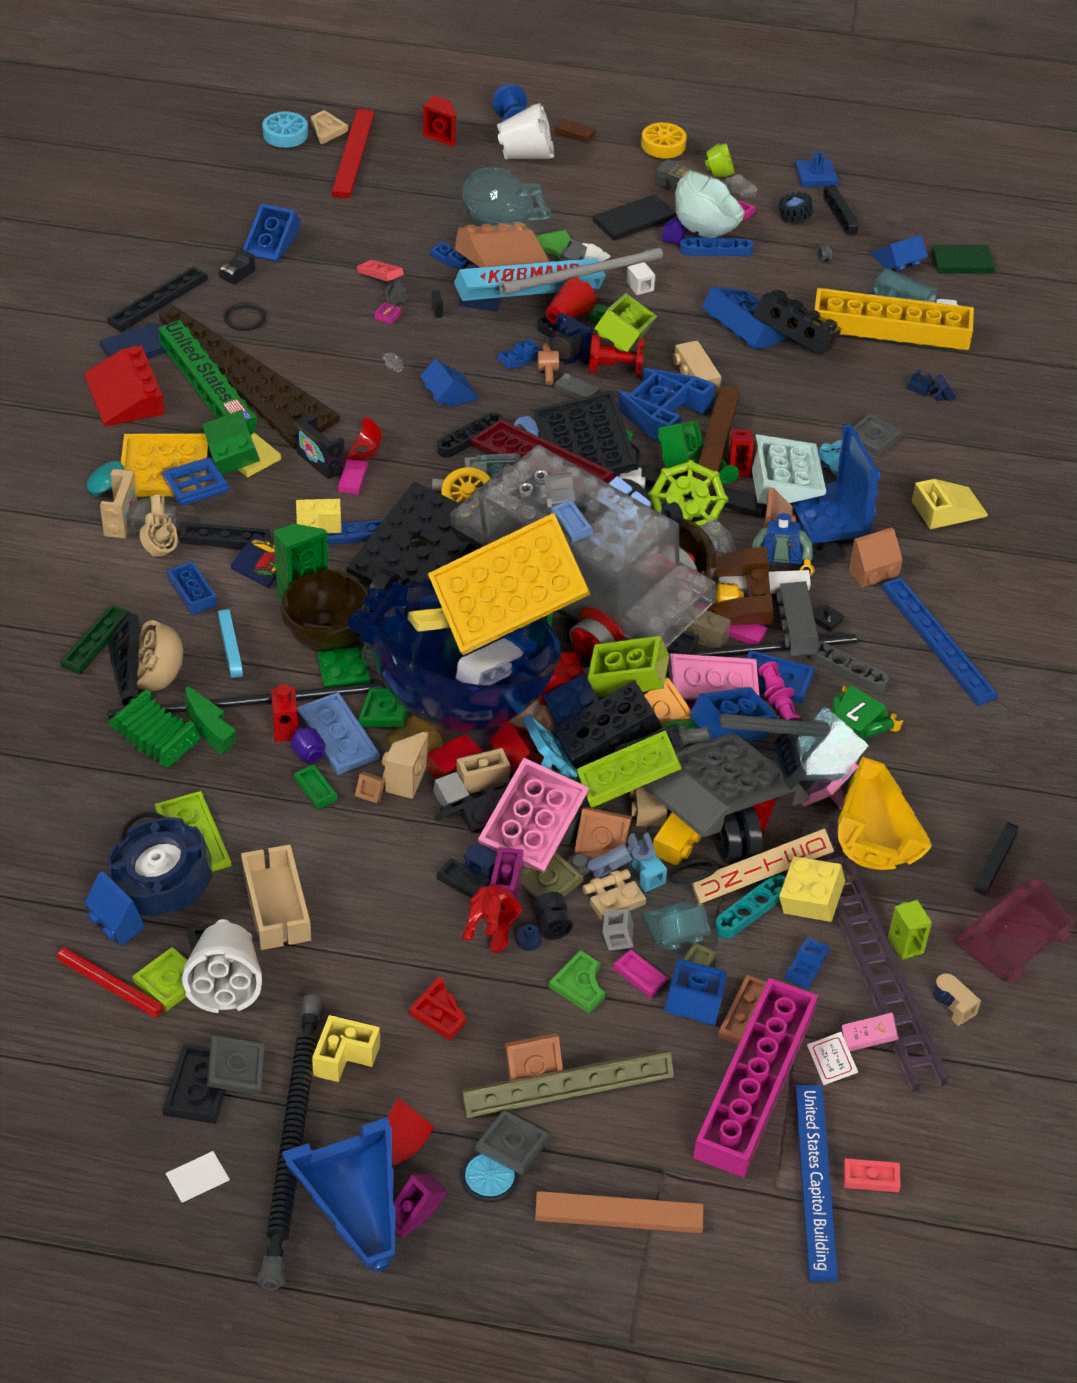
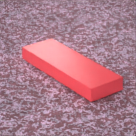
[356,260,404,281]

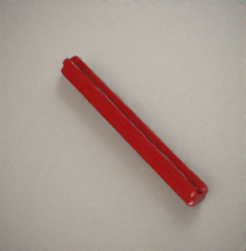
[57,947,163,1018]

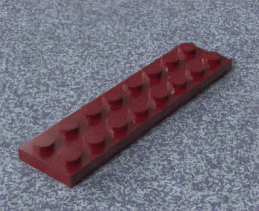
[470,419,615,497]

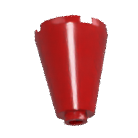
[546,277,596,324]

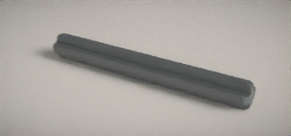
[720,714,831,738]

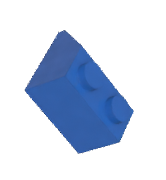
[871,235,928,271]
[420,358,479,407]
[85,871,145,946]
[664,958,727,1025]

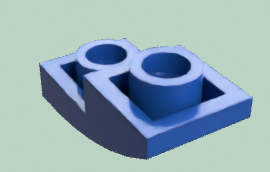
[430,241,470,268]
[497,340,543,370]

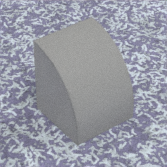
[433,772,470,806]

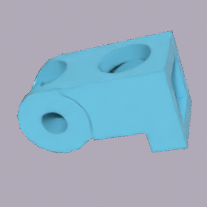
[628,854,667,892]

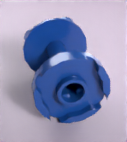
[492,84,527,122]

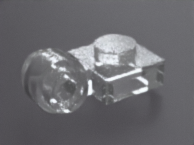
[725,174,758,200]

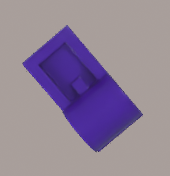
[662,217,688,245]

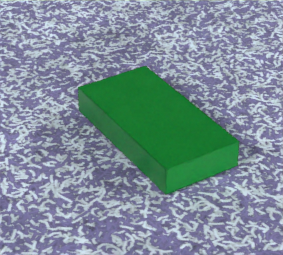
[293,765,338,810]

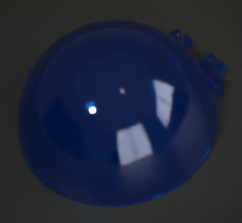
[348,581,561,732]

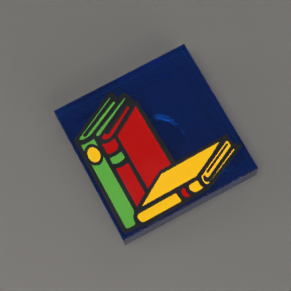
[231,533,276,588]

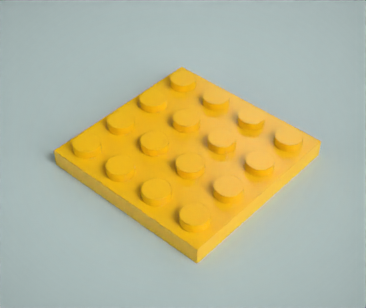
[121,434,209,497]

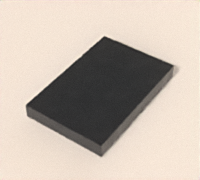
[162,1044,226,1124]

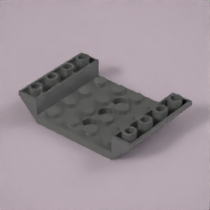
[642,732,810,837]

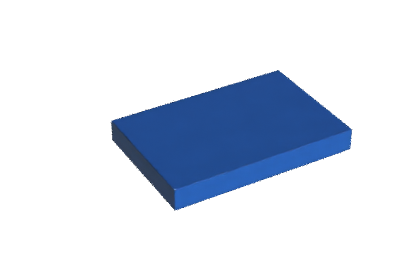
[746,650,815,704]

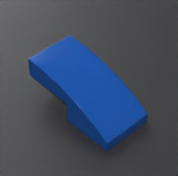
[785,937,830,989]

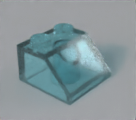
[641,900,711,950]

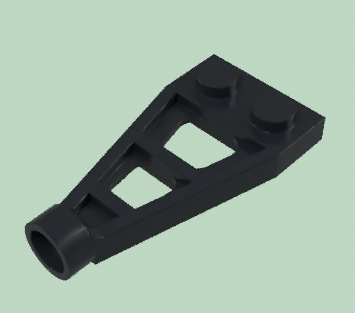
[109,614,141,706]

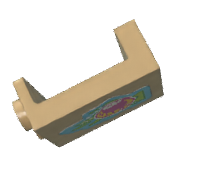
[100,469,138,538]

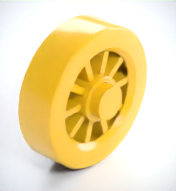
[641,122,687,159]
[441,467,495,509]

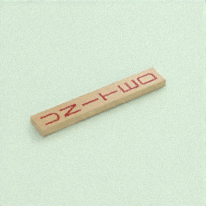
[690,828,834,904]

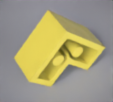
[296,499,341,533]
[312,1015,380,1082]

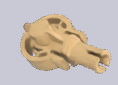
[140,495,178,557]

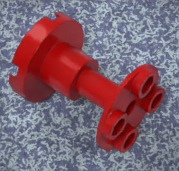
[589,334,645,378]

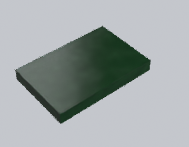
[932,245,995,273]

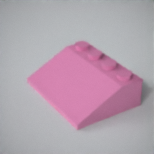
[478,758,589,872]

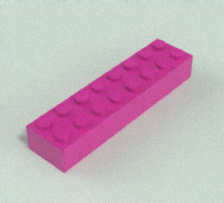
[693,978,818,1178]

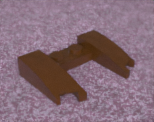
[706,547,773,625]

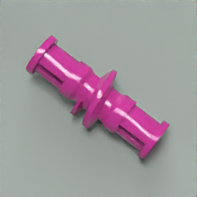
[758,661,802,721]

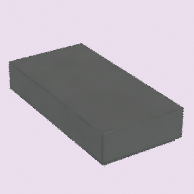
[554,373,599,399]

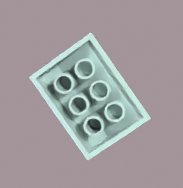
[751,434,826,505]

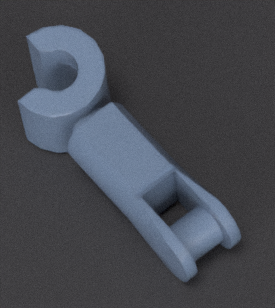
[588,832,655,879]

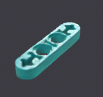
[715,874,786,939]

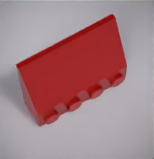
[84,345,165,427]

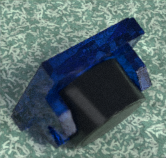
[549,312,593,364]

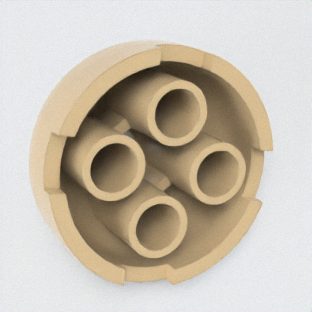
[126,620,183,692]

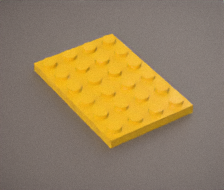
[428,513,591,655]

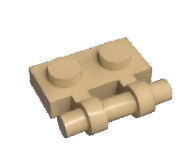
[582,869,646,922]

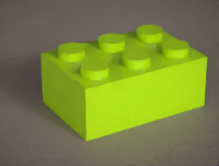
[588,636,669,697]

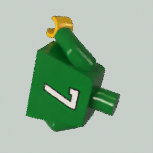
[832,685,903,744]

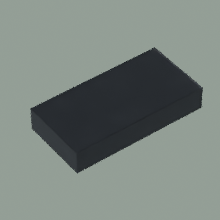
[437,858,491,898]

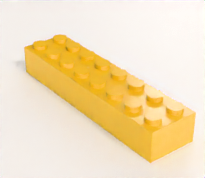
[814,288,974,350]

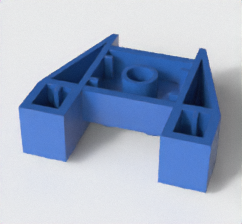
[619,368,715,441]

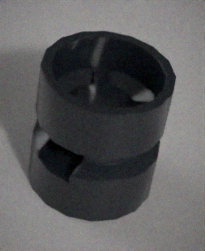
[533,892,573,940]

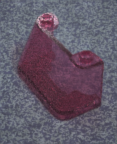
[954,875,1076,983]

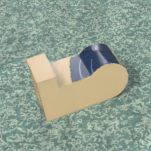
[933,974,981,1027]

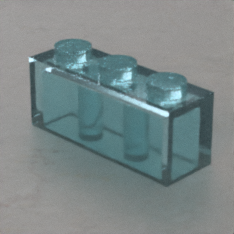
[873,268,938,302]

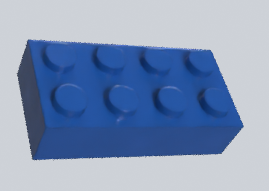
[167,561,217,615]

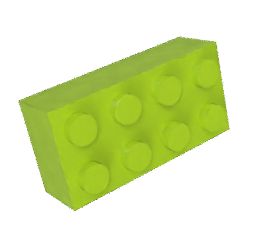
[594,293,657,352]

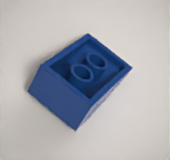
[243,203,301,262]

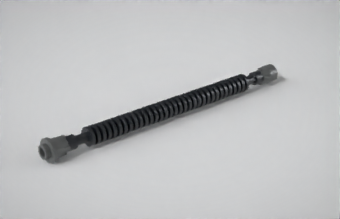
[257,994,323,1291]

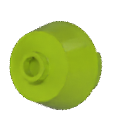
[705,143,735,178]

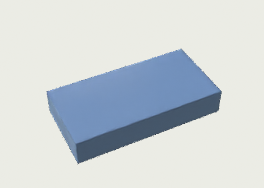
[551,499,593,543]

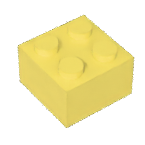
[779,856,845,922]

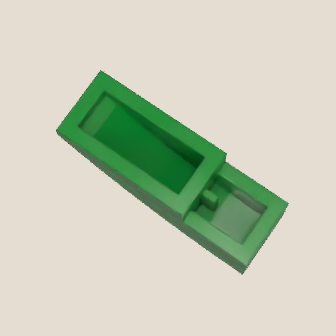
[184,686,236,755]

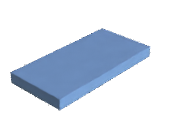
[297,692,380,775]

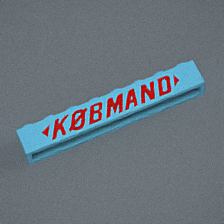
[454,258,606,301]

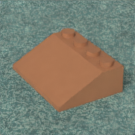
[455,222,550,268]

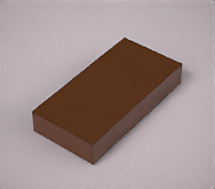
[555,119,596,143]

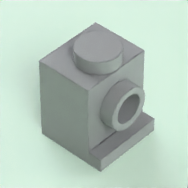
[603,908,634,951]

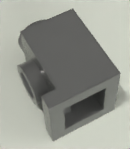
[560,238,587,261]

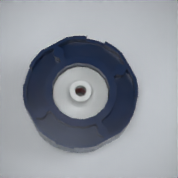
[108,817,213,916]

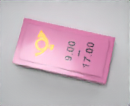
[842,1013,899,1051]

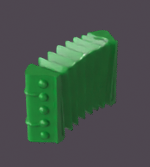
[108,690,201,768]

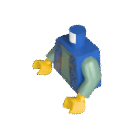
[752,513,815,575]

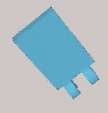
[523,714,578,779]

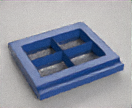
[161,457,229,506]

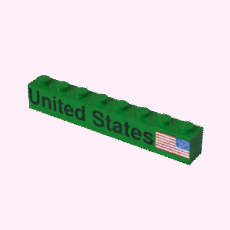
[158,320,257,434]

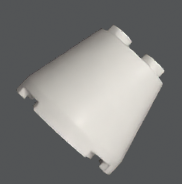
[497,103,554,160]
[182,919,262,1013]

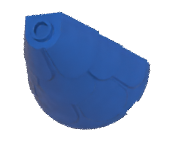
[282,1117,396,1272]

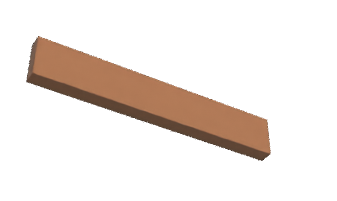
[535,1191,703,1234]

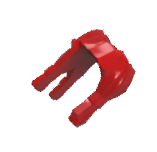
[462,884,523,953]

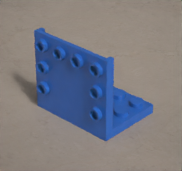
[790,424,880,543]

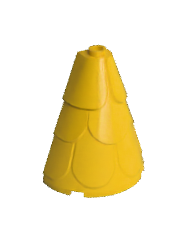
[838,757,932,870]

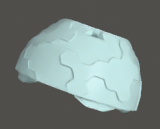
[675,170,745,238]

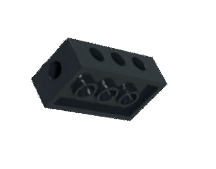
[753,290,842,355]
[553,680,663,770]

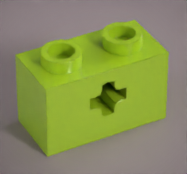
[887,900,932,960]

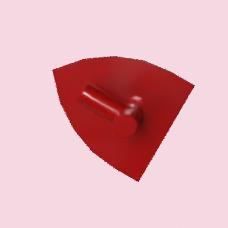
[388,1098,434,1166]

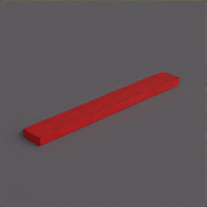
[332,109,375,198]

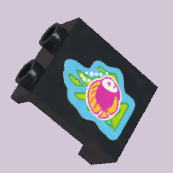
[295,413,345,480]

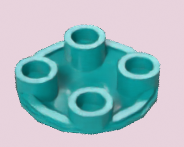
[87,461,124,497]

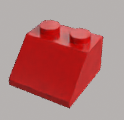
[423,95,456,147]
[489,721,555,775]

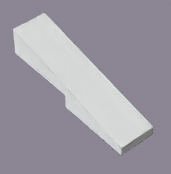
[717,570,811,597]

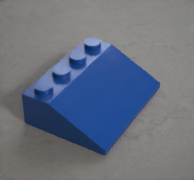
[702,286,788,349]

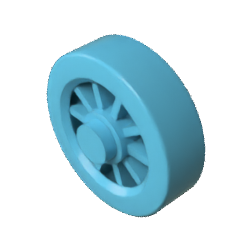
[262,112,308,148]

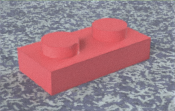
[843,1158,901,1193]

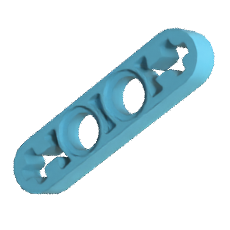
[218,609,243,679]

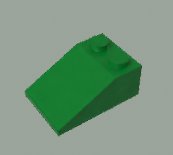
[202,410,260,475]

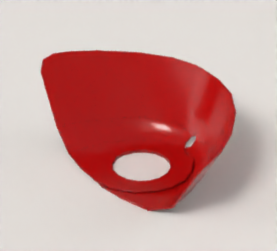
[346,417,382,460]

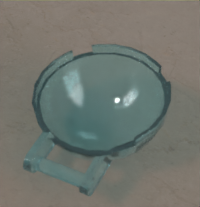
[462,167,552,226]

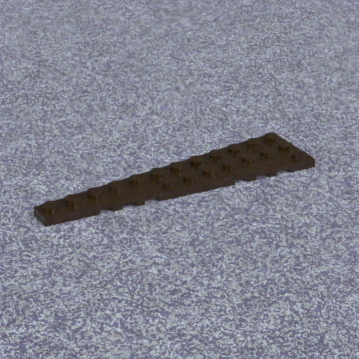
[159,306,340,450]

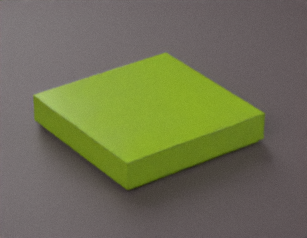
[132,947,188,1011]

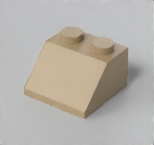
[382,732,428,799]

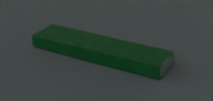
[60,604,131,675]

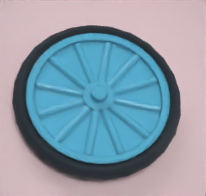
[461,1152,519,1202]

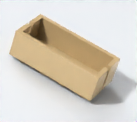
[241,845,311,950]

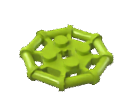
[648,460,729,528]

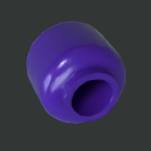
[290,727,326,763]

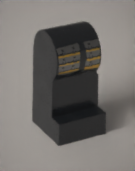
[219,249,255,285]

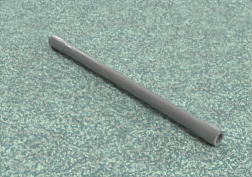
[499,248,663,295]

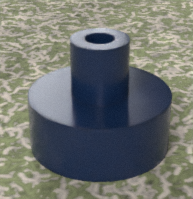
[516,924,542,951]

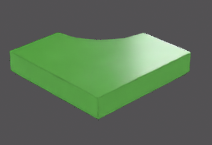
[536,230,571,260]
[549,950,606,1014]

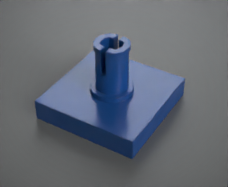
[795,152,838,187]

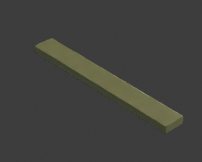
[462,1049,674,1118]

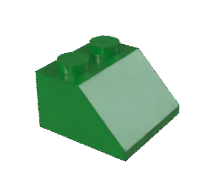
[658,420,703,469]

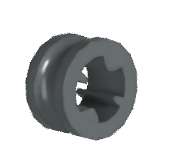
[817,244,832,262]

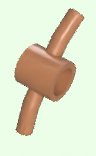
[538,343,559,385]

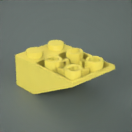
[912,479,988,529]

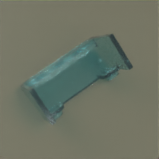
[798,706,869,781]

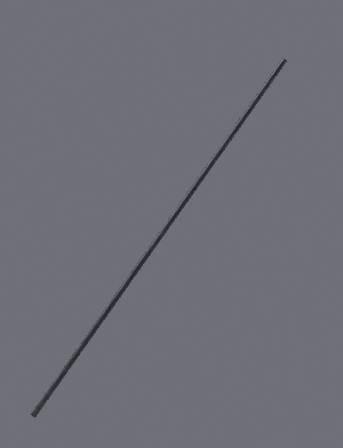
[107,634,857,719]

